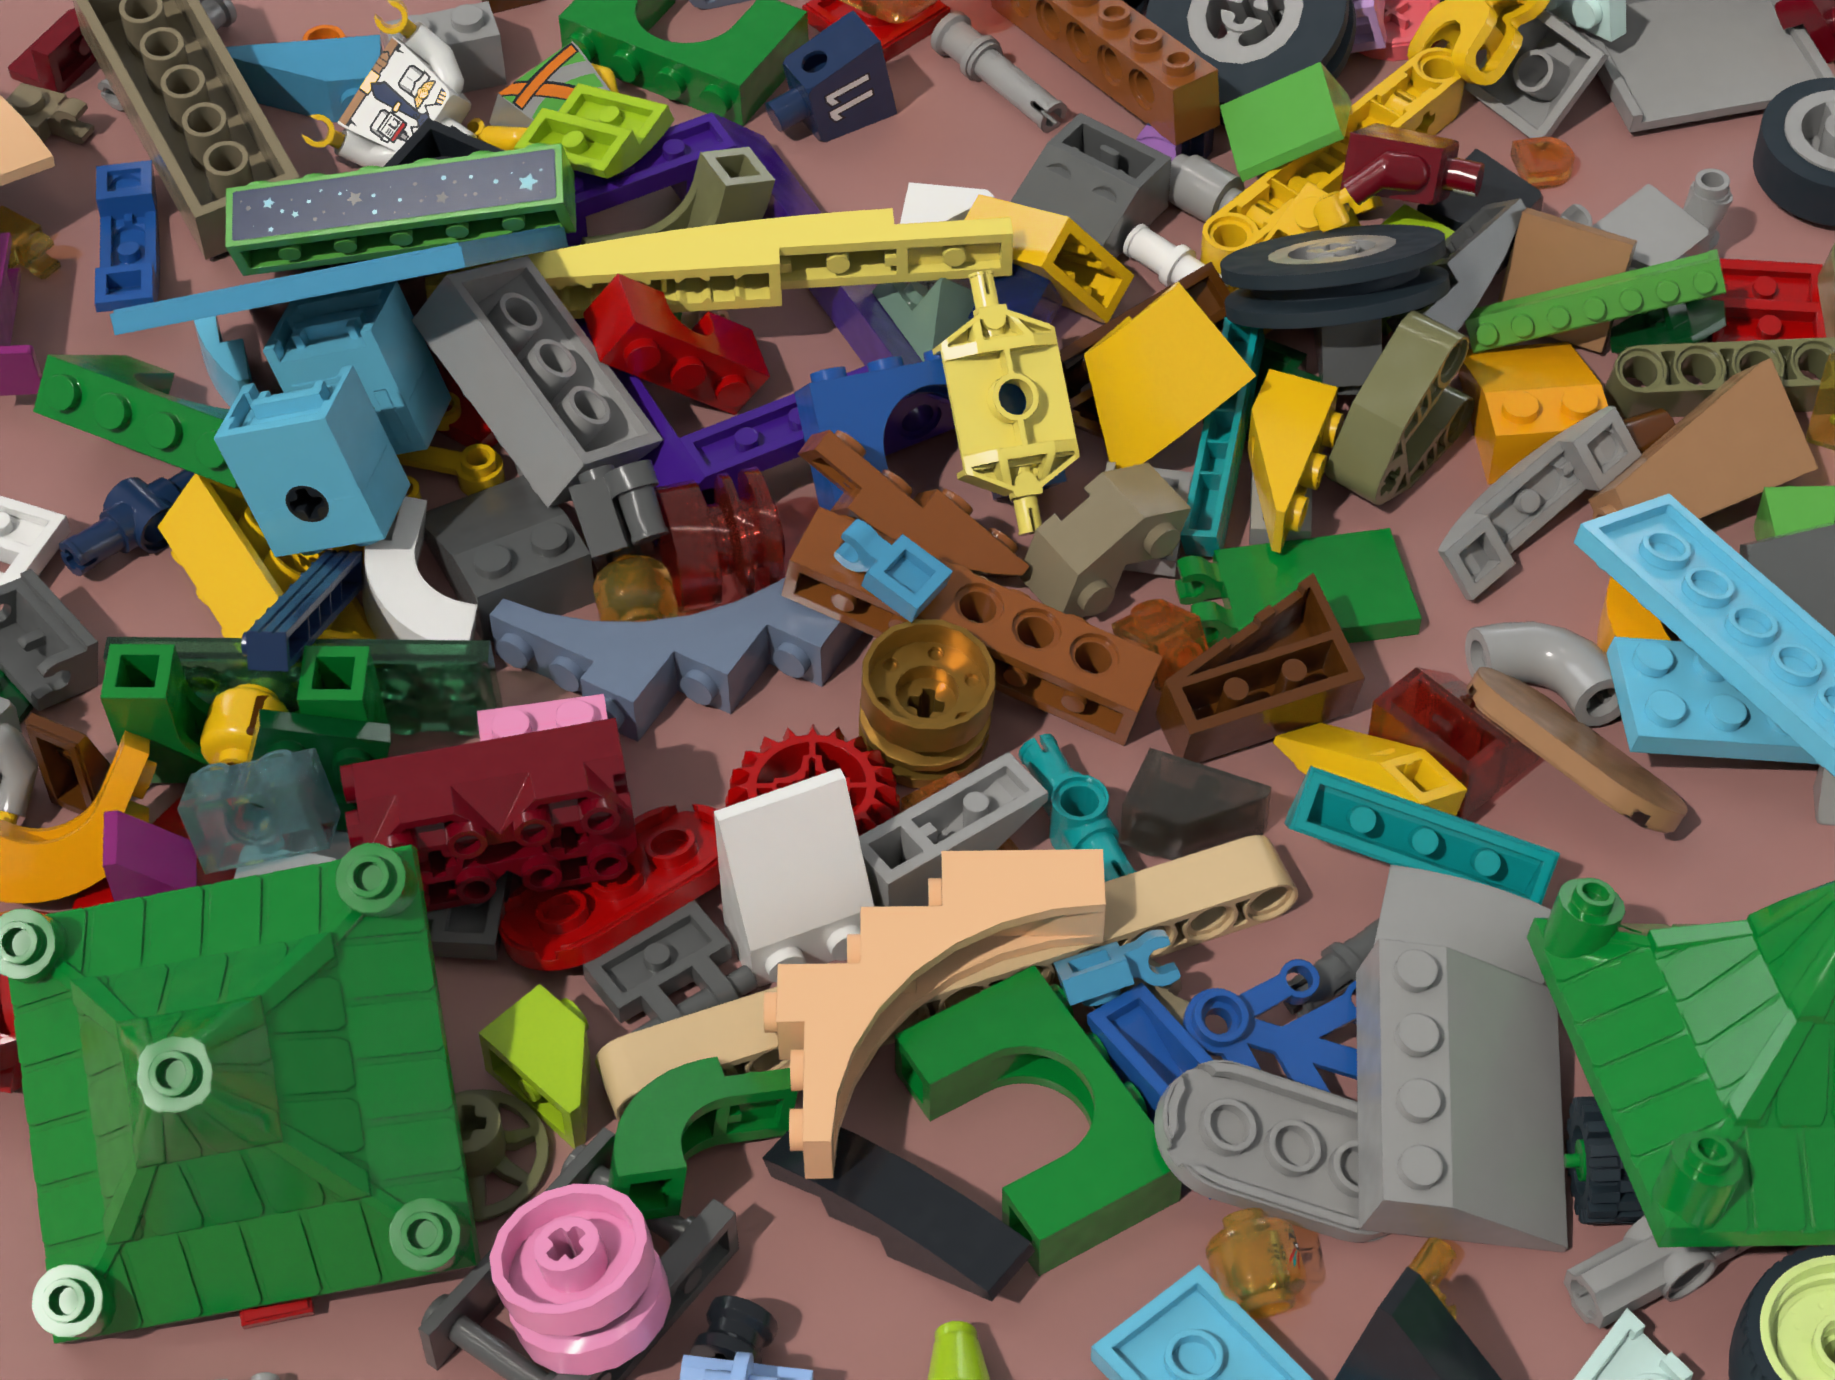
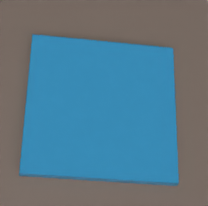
[110,224,568,335]

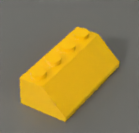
[158,474,389,694]

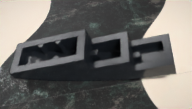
[762,1127,1035,1301]

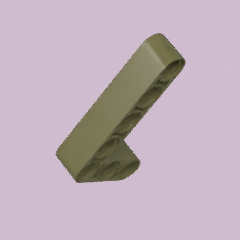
[1604,243,1835,418]

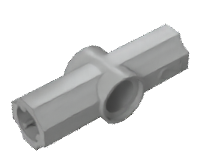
[1563,1215,1752,1329]

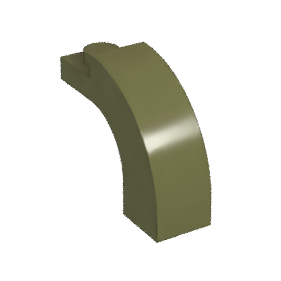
[580,147,775,245]

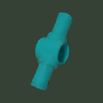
[1018,734,1137,882]

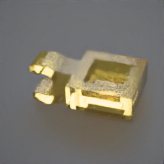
[0,205,61,279]

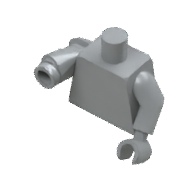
[1561,168,1733,300]

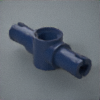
[59,469,195,576]

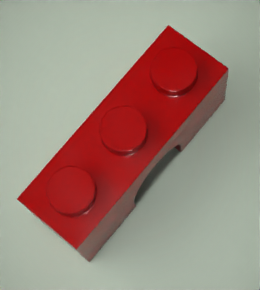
[583,273,770,415]

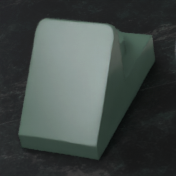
[872,278,975,362]

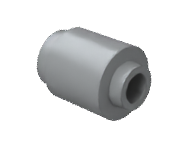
[1169,154,1244,222]

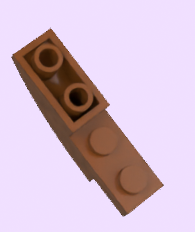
[797,430,1029,578]

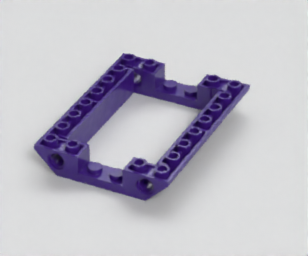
[475,112,955,547]

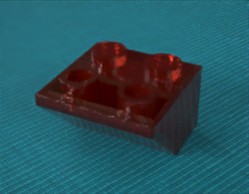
[1368,667,1541,819]

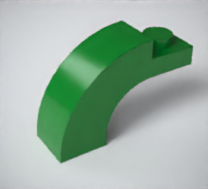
[608,1057,798,1220]

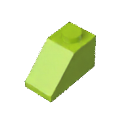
[478,984,591,1149]

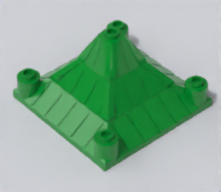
[0,843,481,1344]
[1527,878,1835,1248]

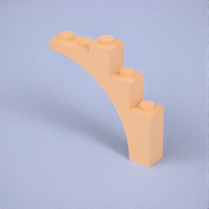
[764,849,1106,1179]

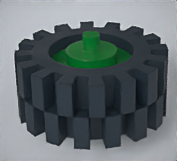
[1564,1096,1644,1224]

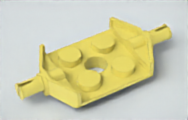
[932,270,1080,536]

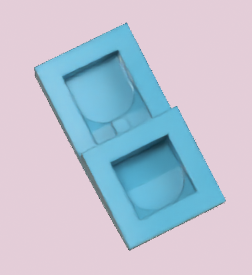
[194,316,253,407]

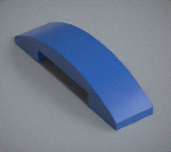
[95,160,160,313]

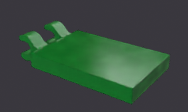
[1175,528,1422,651]

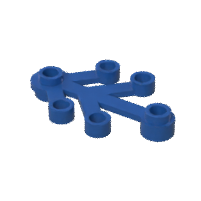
[1183,959,1357,1093]

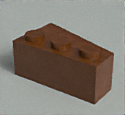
[1155,573,1365,768]

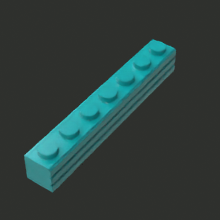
[1180,317,1265,557]

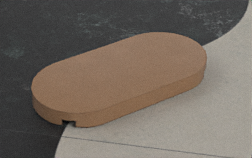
[1466,667,1688,833]

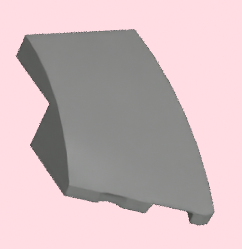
[1374,864,1552,986]

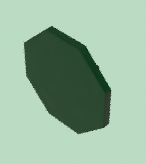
[1610,299,1727,354]

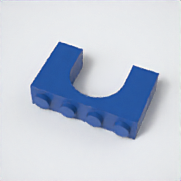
[794,350,1067,511]

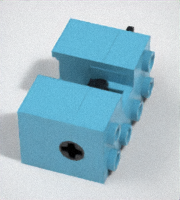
[214,281,452,557]

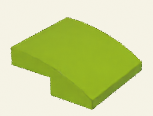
[514,83,674,179]

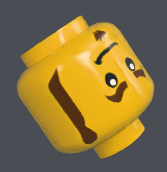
[200,684,289,782]

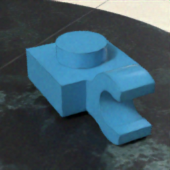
[834,519,953,623]
[1053,929,1181,1006]

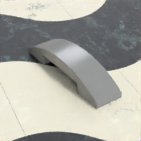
[1438,406,1642,600]

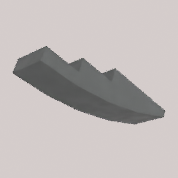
[1387,198,1526,333]

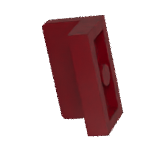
[8,8,97,93]

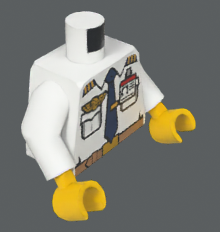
[301,0,478,167]

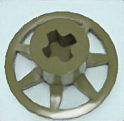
[455,1089,549,1222]

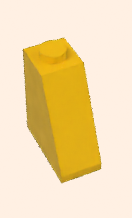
[964,194,1135,323]

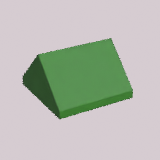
[1220,62,1352,182]

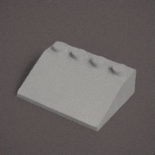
[1356,938,1568,1252]

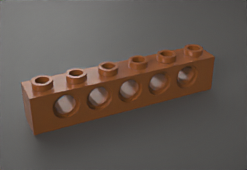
[991,0,1220,146]
[781,506,1163,746]

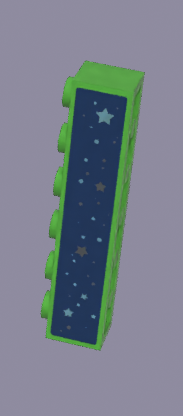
[225,143,576,276]

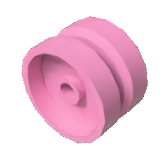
[489,1183,671,1375]

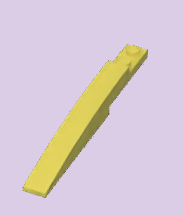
[425,208,1013,319]

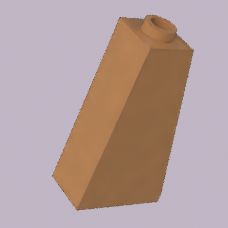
[1588,358,1818,519]

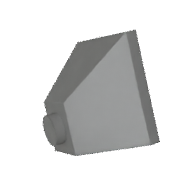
[1464,9,1609,147]

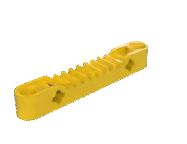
[1200,47,1465,274]

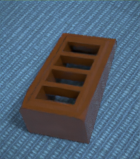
[24,713,111,814]

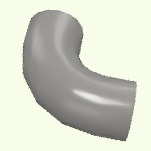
[1465,621,1621,726]

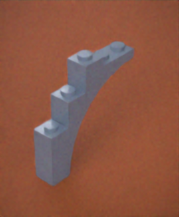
[489,576,864,742]

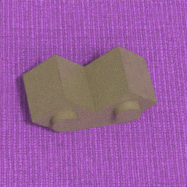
[1019,463,1191,617]

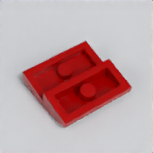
[1708,258,1826,342]

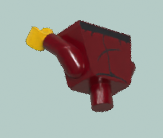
[1313,123,1485,232]

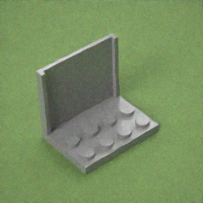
[1569,0,1835,133]

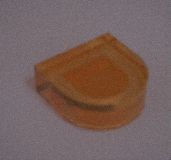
[1510,137,1575,190]

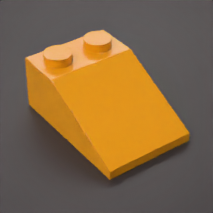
[1458,342,1608,485]

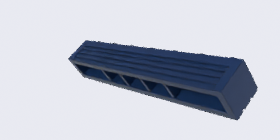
[241,550,363,672]

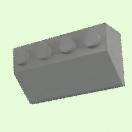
[412,256,663,508]

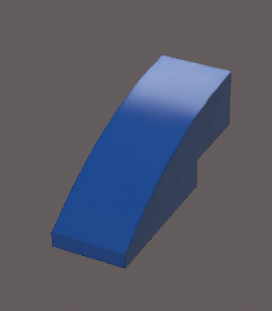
[1087,983,1213,1200]

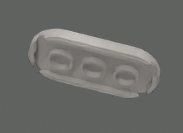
[1154,1060,1390,1243]

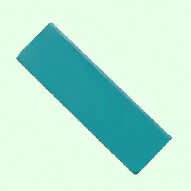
[1284,765,1560,905]

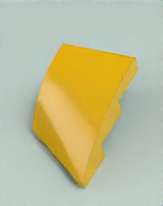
[1084,281,1257,469]

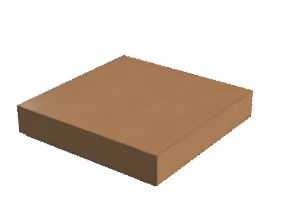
[1497,207,1637,353]

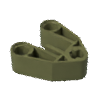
[1325,310,1475,505]

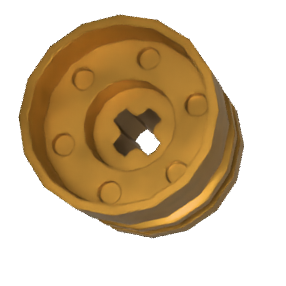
[859,619,995,789]

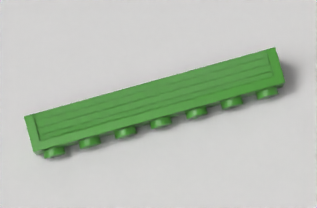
[1465,249,1726,353]

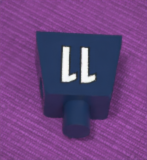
[765,10,897,142]

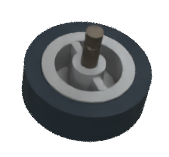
[1753,77,1835,226]

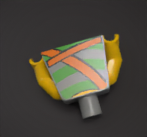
[467,41,619,151]

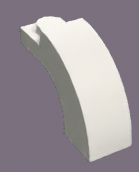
[362,496,478,690]

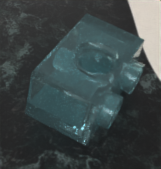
[177,748,341,874]

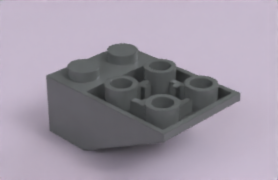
[1010,113,1172,258]

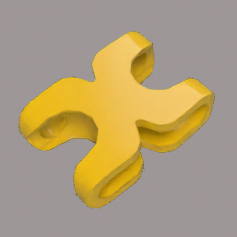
[1407,0,1550,86]

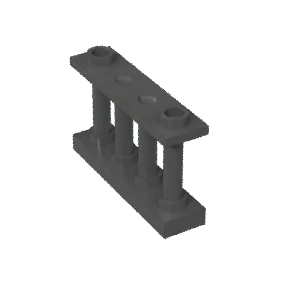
[418,1127,739,1380]

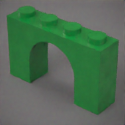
[558,0,809,126]
[33,354,239,489]
[100,644,391,783]
[894,965,1182,1276]

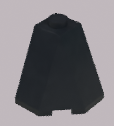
[1334,1266,1502,1380]

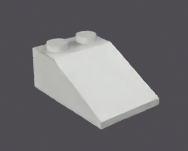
[714,768,874,989]

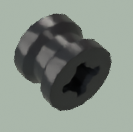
[690,1295,778,1364]

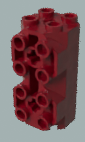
[340,718,638,912]

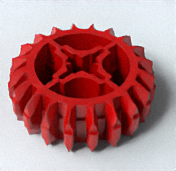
[725,724,900,836]

